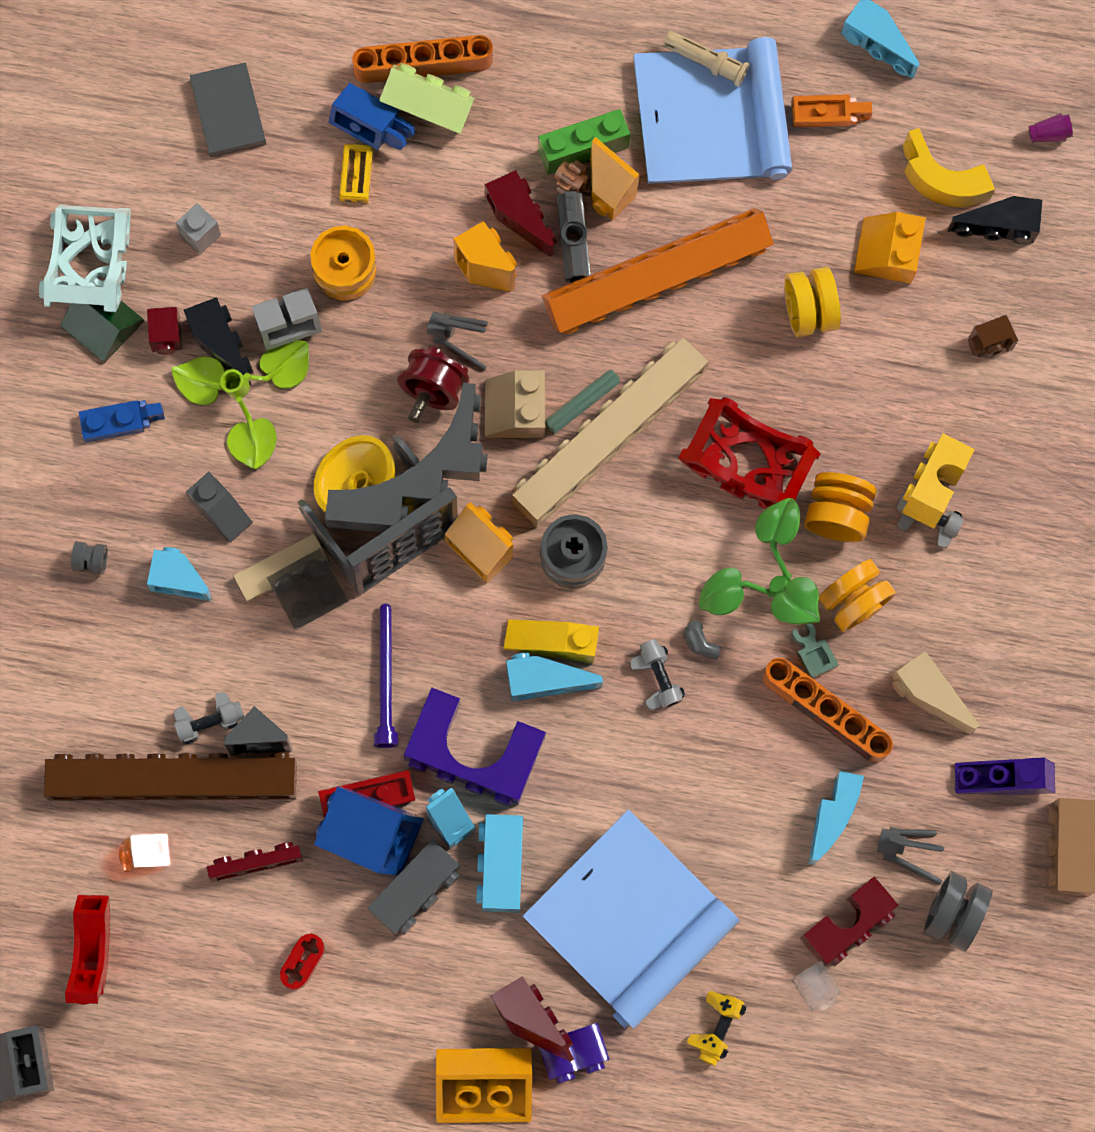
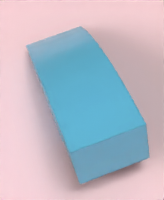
[808,771,864,865]

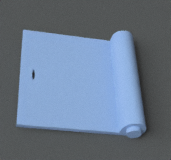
[633,37,792,184]
[523,809,740,1029]

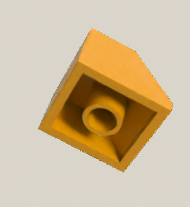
[854,212,926,284]

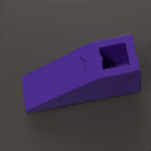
[955,757,1056,795]

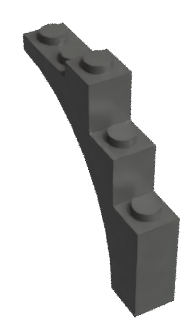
[325,383,488,532]

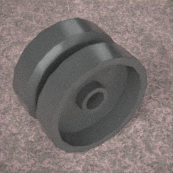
[540,514,608,589]
[923,871,993,952]

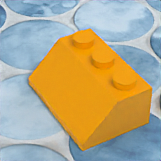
[436,1048,532,1123]

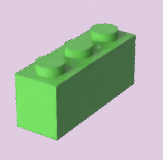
[538,109,631,175]

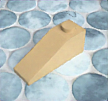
[892,651,980,735]

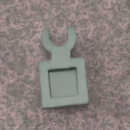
[791,624,839,679]

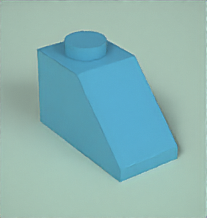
[147,547,211,601]

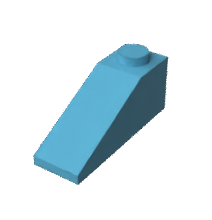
[506,653,603,702]

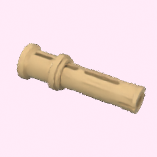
[663,30,750,87]

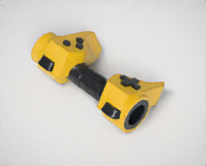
[687,991,746,1067]

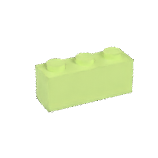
[379,63,475,134]

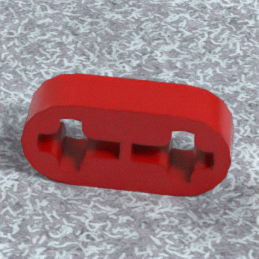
[280,933,325,990]

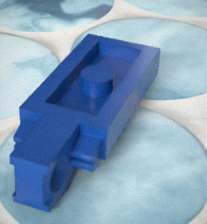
[79,400,165,442]

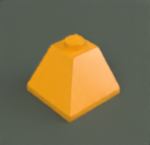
[589,137,639,221]

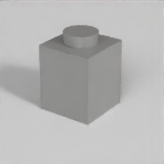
[176,203,221,254]

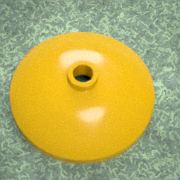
[314,435,395,512]

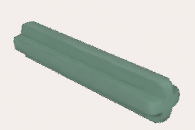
[545,370,620,433]

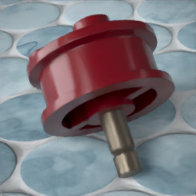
[397,346,469,423]

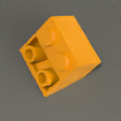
[453,221,517,292]
[445,502,513,583]

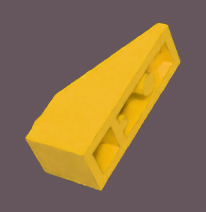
[504,619,599,664]

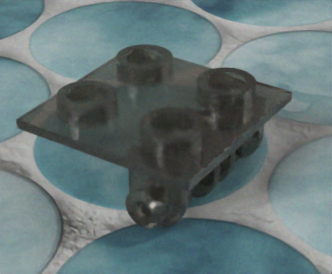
[266,548,348,630]

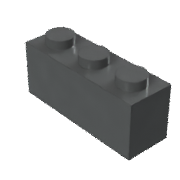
[368,839,460,937]

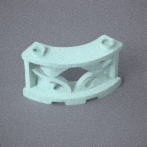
[39,204,131,312]

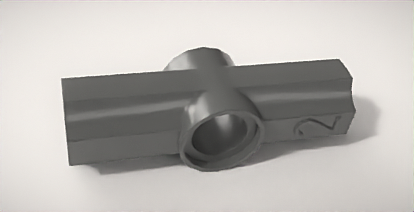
[557,191,591,283]

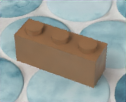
[1046,798,1095,897]

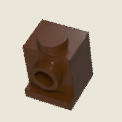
[968,314,1019,357]

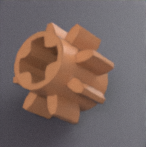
[554,160,590,194]

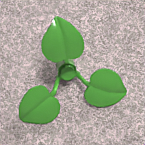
[699,498,820,625]

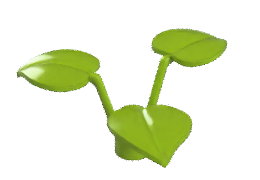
[172,340,309,469]

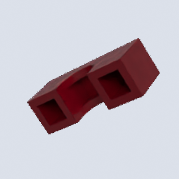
[800,876,899,967]

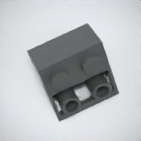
[0,1025,54,1103]

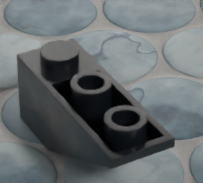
[947,196,1043,244]
[184,297,254,385]

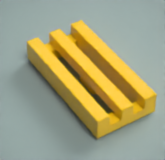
[339,144,373,203]

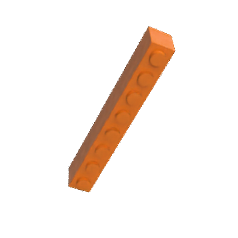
[541,208,774,334]

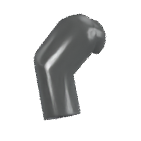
[684,620,721,661]

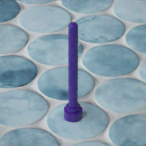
[374,603,398,748]

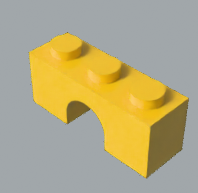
[902,433,975,529]

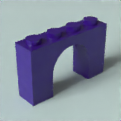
[404,687,546,806]

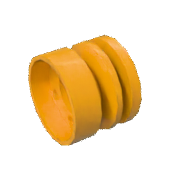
[804,472,877,543]

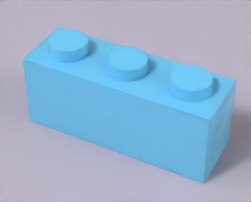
[476,814,523,913]

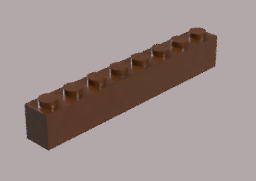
[44,753,297,801]

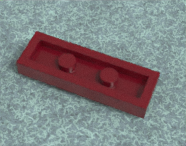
[206,842,303,882]

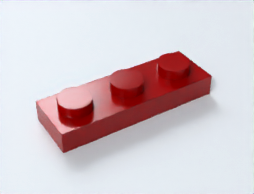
[318,770,416,818]

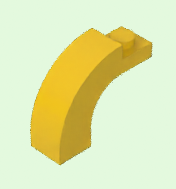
[903,128,995,207]

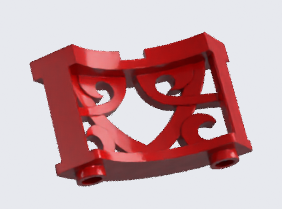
[678,397,821,509]

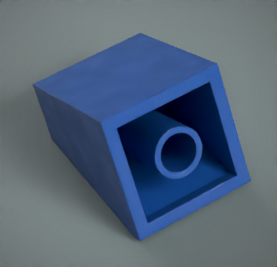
[314,786,424,876]

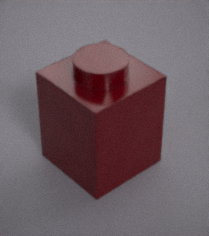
[147,307,182,355]

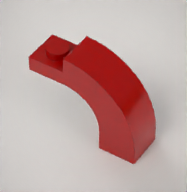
[65,895,110,1005]

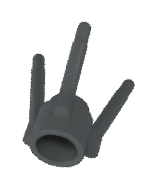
[427,311,488,371]
[877,827,944,885]

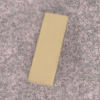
[233,534,328,603]

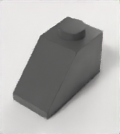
[186,471,253,543]

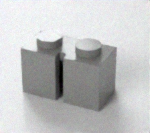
[251,288,323,350]

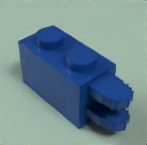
[328,83,416,150]

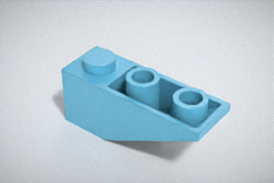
[841,0,920,79]
[426,788,475,850]

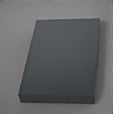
[189,62,266,157]

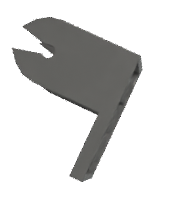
[297,435,458,596]

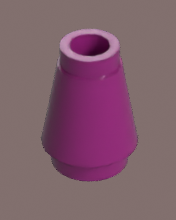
[1028,113,1073,143]

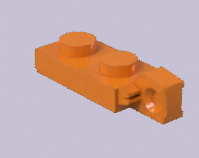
[791,94,872,127]

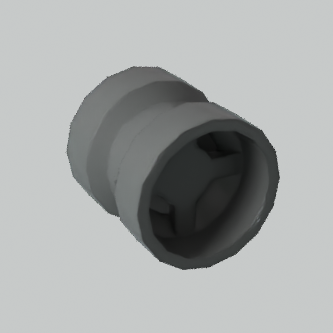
[71,541,108,574]

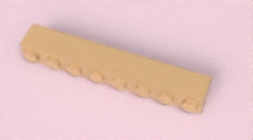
[512,337,709,528]

